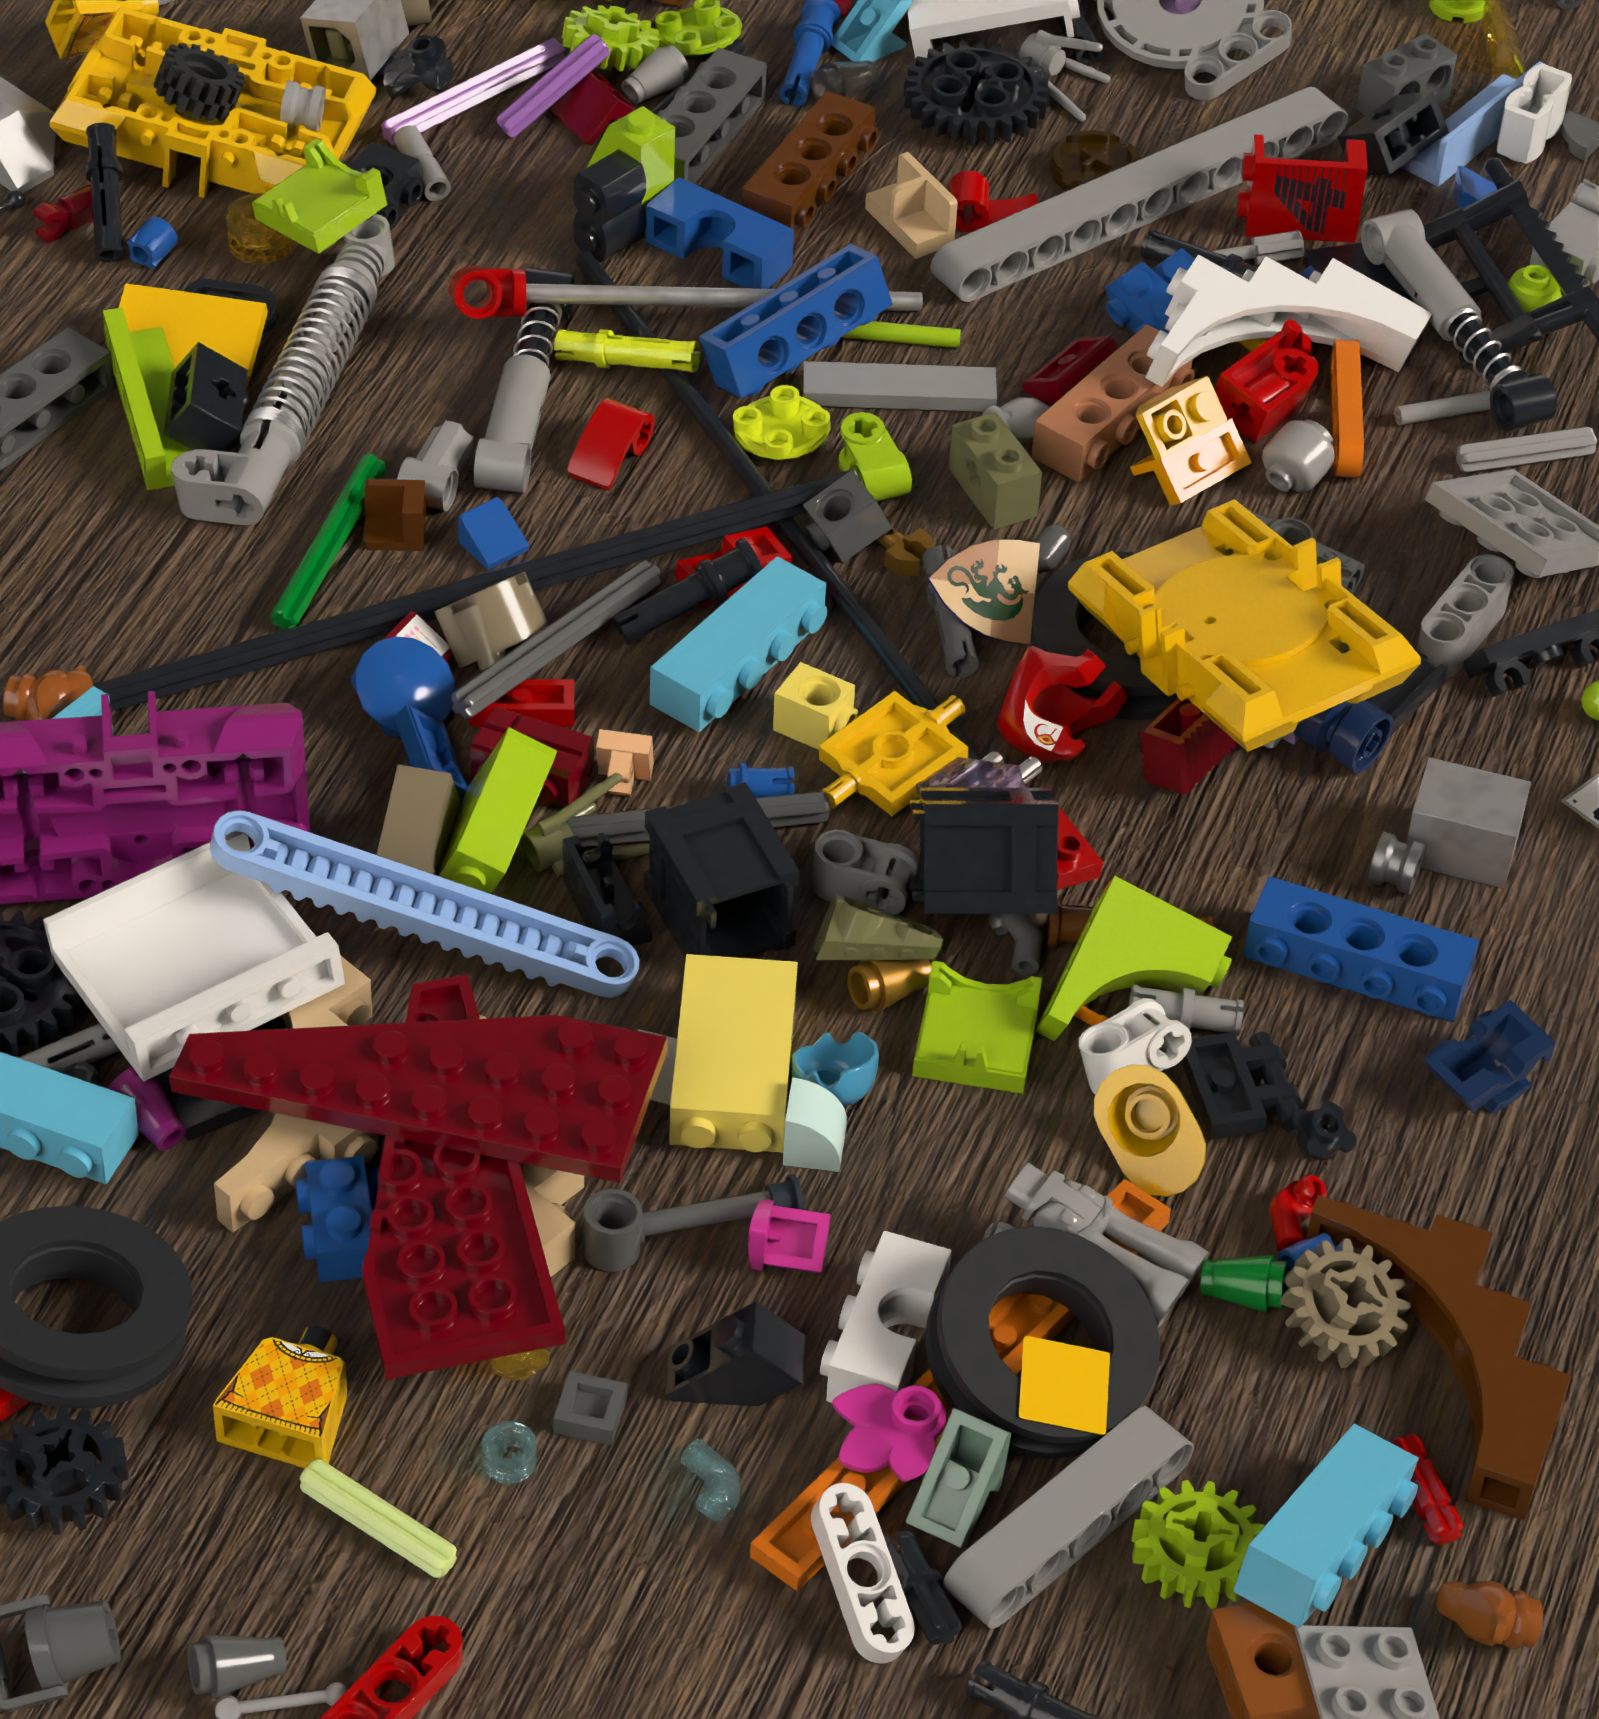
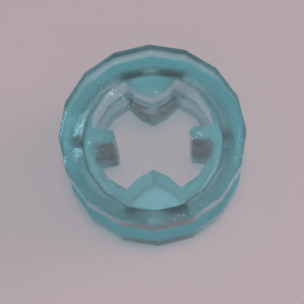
[482,1421,537,1484]

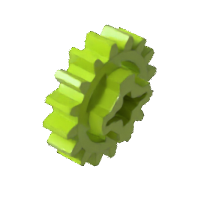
[562,5,660,71]
[1131,1480,1265,1609]

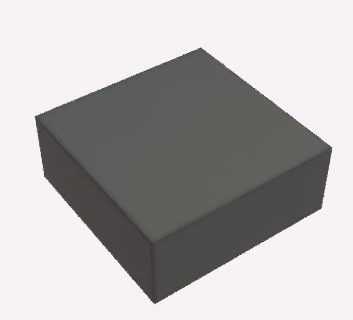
[553,1371,628,1445]

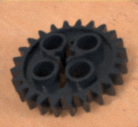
[904,40,1050,145]
[0,911,84,1058]

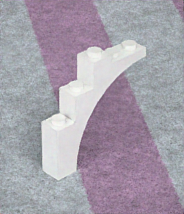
[1145,254,1432,387]

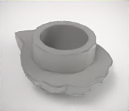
[983,397,1050,443]

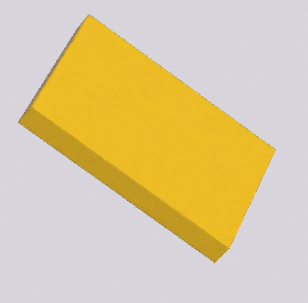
[113,283,268,391]

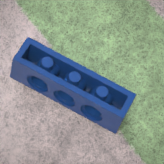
[699,244,893,399]
[1243,876,1479,1022]

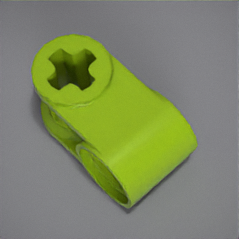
[838,412,912,502]

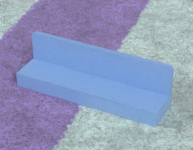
[1401,61,1546,187]

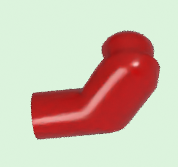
[1269,1174,1327,1252]

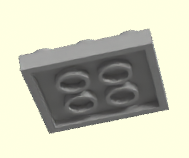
[1424,469,1599,578]

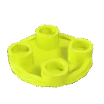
[733,385,831,460]

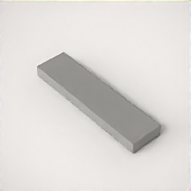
[803,361,997,412]

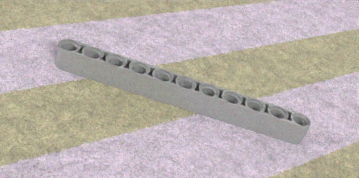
[930,87,1348,302]

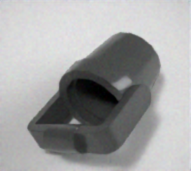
[0,1595,121,1712]

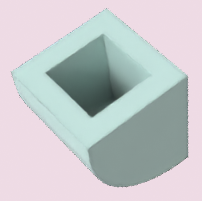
[783,1077,847,1172]

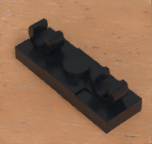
[1463,609,1599,697]

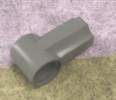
[397,420,474,512]

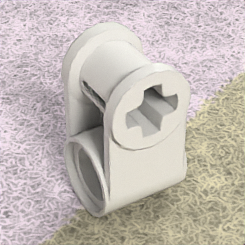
[1079,998,1192,1094]

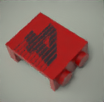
[1236,134,1368,243]

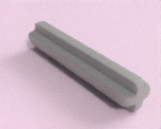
[1456,426,1597,473]

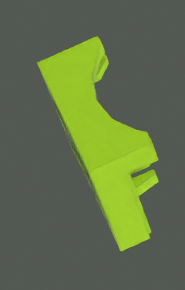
[252,138,387,254]
[912,961,1043,1094]

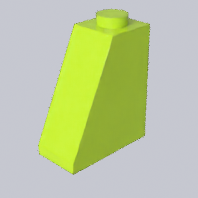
[586,106,675,234]
[437,727,557,894]

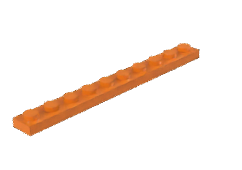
[750,1179,1171,1592]

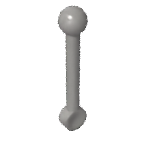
[215,1682,348,1719]

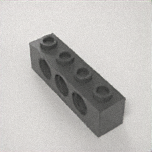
[657,47,767,184]
[0,327,114,471]

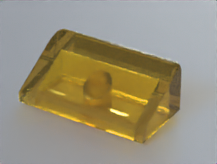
[1481,0,1526,78]

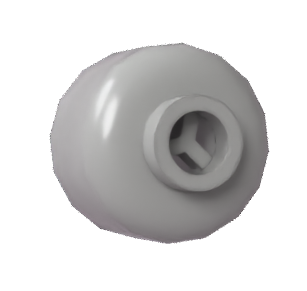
[1262,420,1335,493]

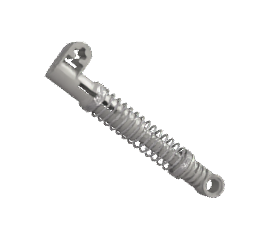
[171,214,395,525]

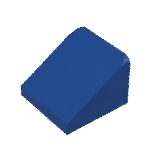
[1453,166,1504,220]
[458,497,529,570]

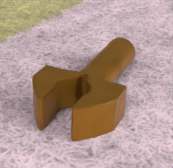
[876,528,934,576]

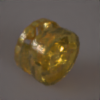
[226,193,293,264]

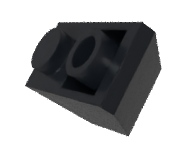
[665,1301,805,1406]

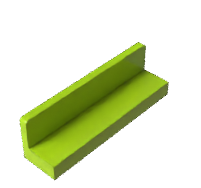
[103,307,191,491]

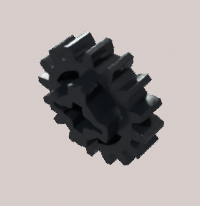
[0,1407,129,1535]

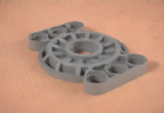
[1087,0,1292,101]

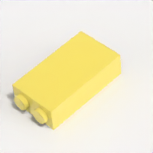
[669,954,798,1153]

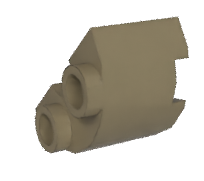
[434,571,549,671]

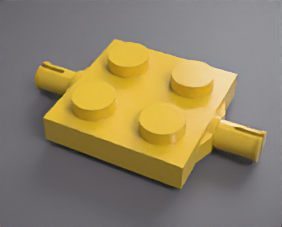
[819,691,968,816]

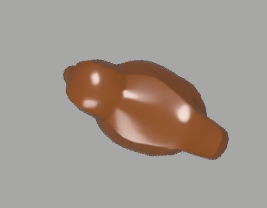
[3,665,93,721]
[1436,1581,1543,1650]

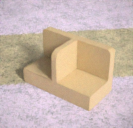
[865,152,958,259]

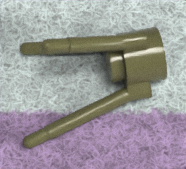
[520,773,649,876]

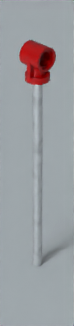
[448,265,923,319]

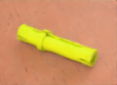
[554,329,701,372]

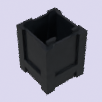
[644,782,799,960]
[909,788,1059,914]

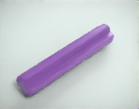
[496,34,610,138]

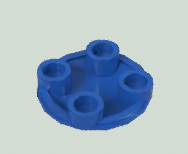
[351,636,455,738]

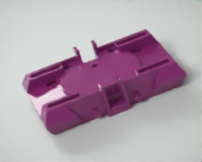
[0,691,310,904]

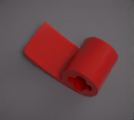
[948,171,1037,233]
[567,398,654,490]

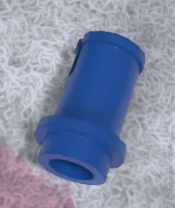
[727,762,795,798]

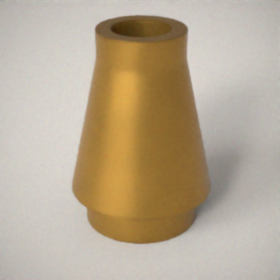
[848,959,932,1012]

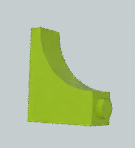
[1035,876,1232,1041]

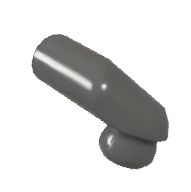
[1034,524,1071,571]
[989,914,1043,975]

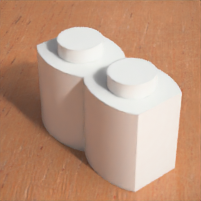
[1496,63,1572,163]

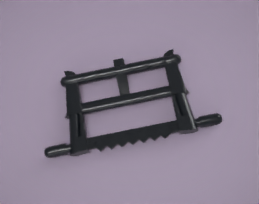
[1423,158,1599,369]

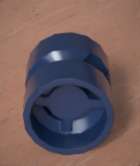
[1294,700,1393,774]

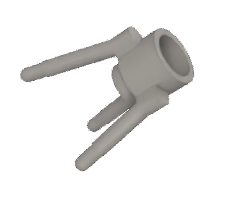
[1019,30,1111,122]

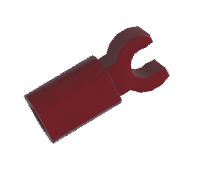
[33,183,93,243]

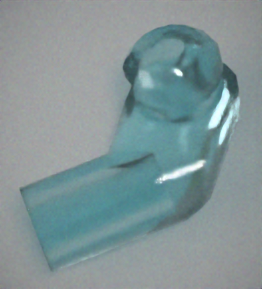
[681,1439,740,1522]

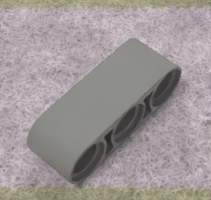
[1416,554,1514,679]

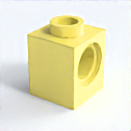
[773,662,858,750]

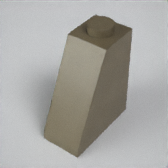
[376,765,461,876]

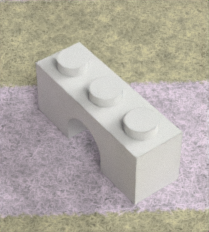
[820,1231,951,1403]

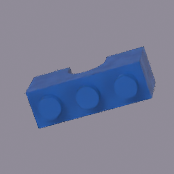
[646,177,794,289]

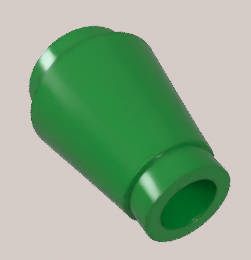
[1201,1255,1289,1313]

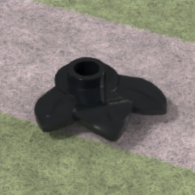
[373,35,454,99]

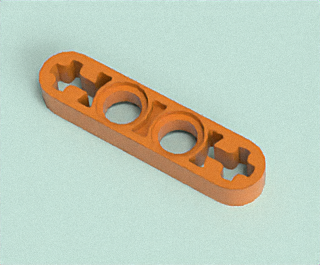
[1330,339,1364,479]

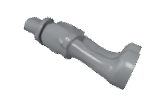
[1004,1163,1209,1329]

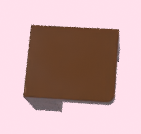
[363,479,426,551]

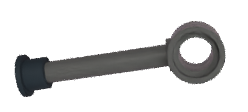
[582,1174,804,1272]

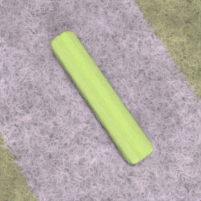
[299,1459,457,1578]

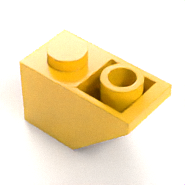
[1136,376,1227,460]

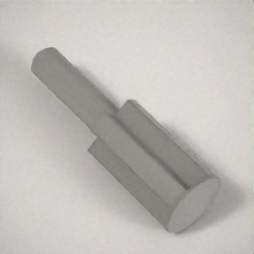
[1212,230,1304,265]

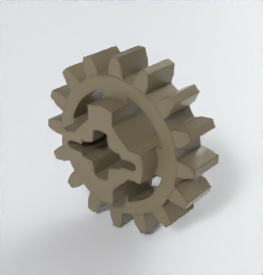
[1280,1239,1411,1368]

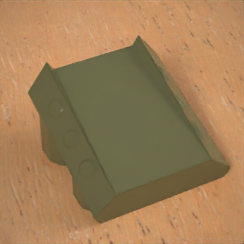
[812,894,943,960]

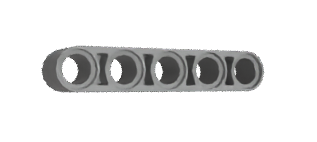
[943,1406,1194,1629]

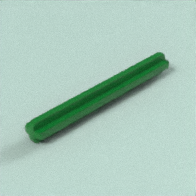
[270,454,386,630]

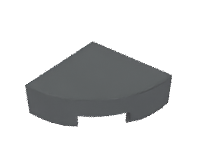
[1561,110,1599,161]

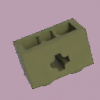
[949,412,1042,530]

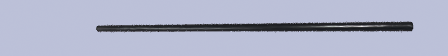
[576,251,981,769]

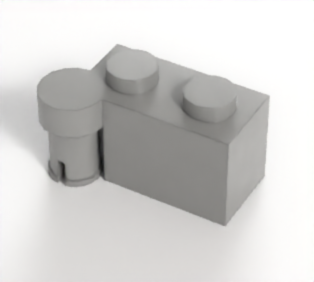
[1530,179,1599,290]

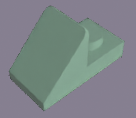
[905,1408,1011,1548]

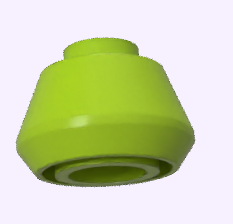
[1507,265,1562,313]

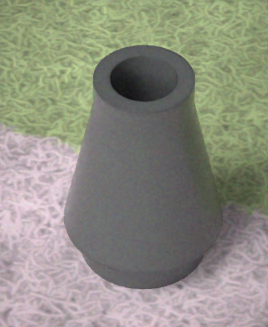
[188,1634,287,1699]

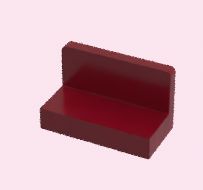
[549,69,637,146]

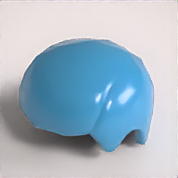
[790,1031,879,1107]

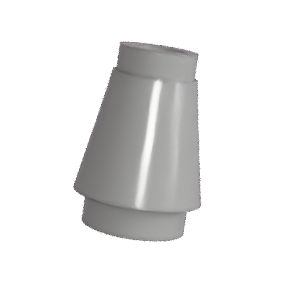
[621,45,689,105]

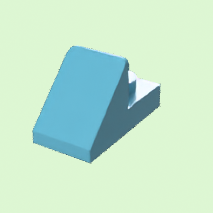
[832,0,914,67]

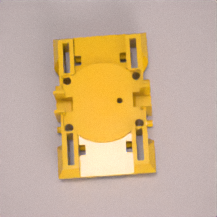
[50,7,376,198]
[1068,499,1421,752]

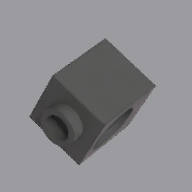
[803,470,892,563]

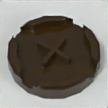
[1049,130,1141,191]

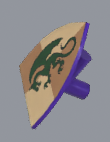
[927,540,1040,645]

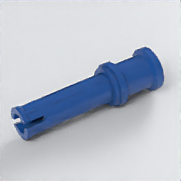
[779,0,841,107]

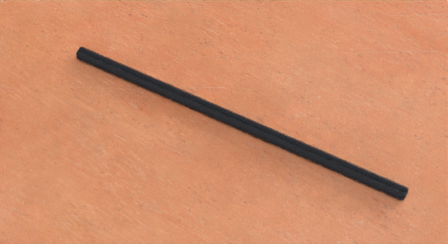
[93,470,861,712]

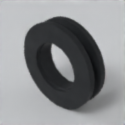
[1030,552,1178,720]
[0,1206,192,1408]
[925,1227,1160,1459]

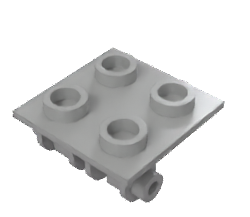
[1295,1625,1440,1719]

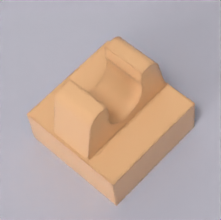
[596,729,654,797]

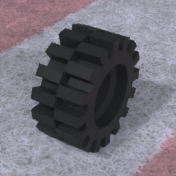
[153,43,245,122]

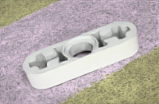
[811,1483,915,1664]

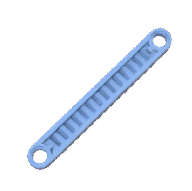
[210,810,639,998]

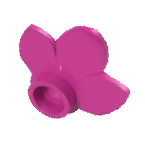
[832,1384,946,1482]

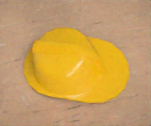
[1094,1064,1206,1197]

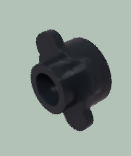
[1292,1102,1357,1160]

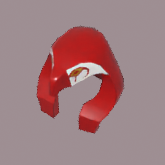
[997,646,1128,764]

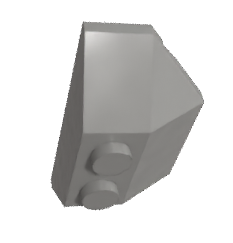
[0,77,56,193]

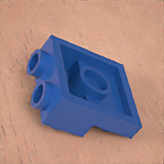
[1105,248,1195,334]
[295,1155,380,1283]

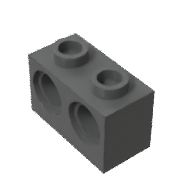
[1356,33,1457,116]

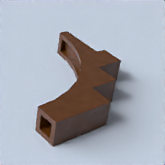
[1306,1195,1571,1521]

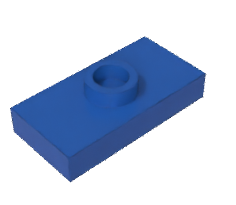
[394,705,467,804]

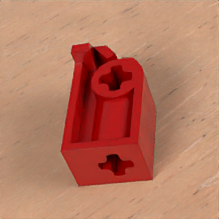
[1214,318,1318,444]

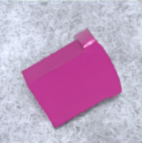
[748,1199,831,1274]

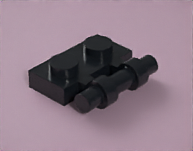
[1181,1032,1302,1140]

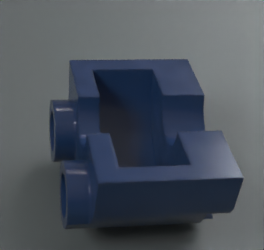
[1424,1000,1555,1114]

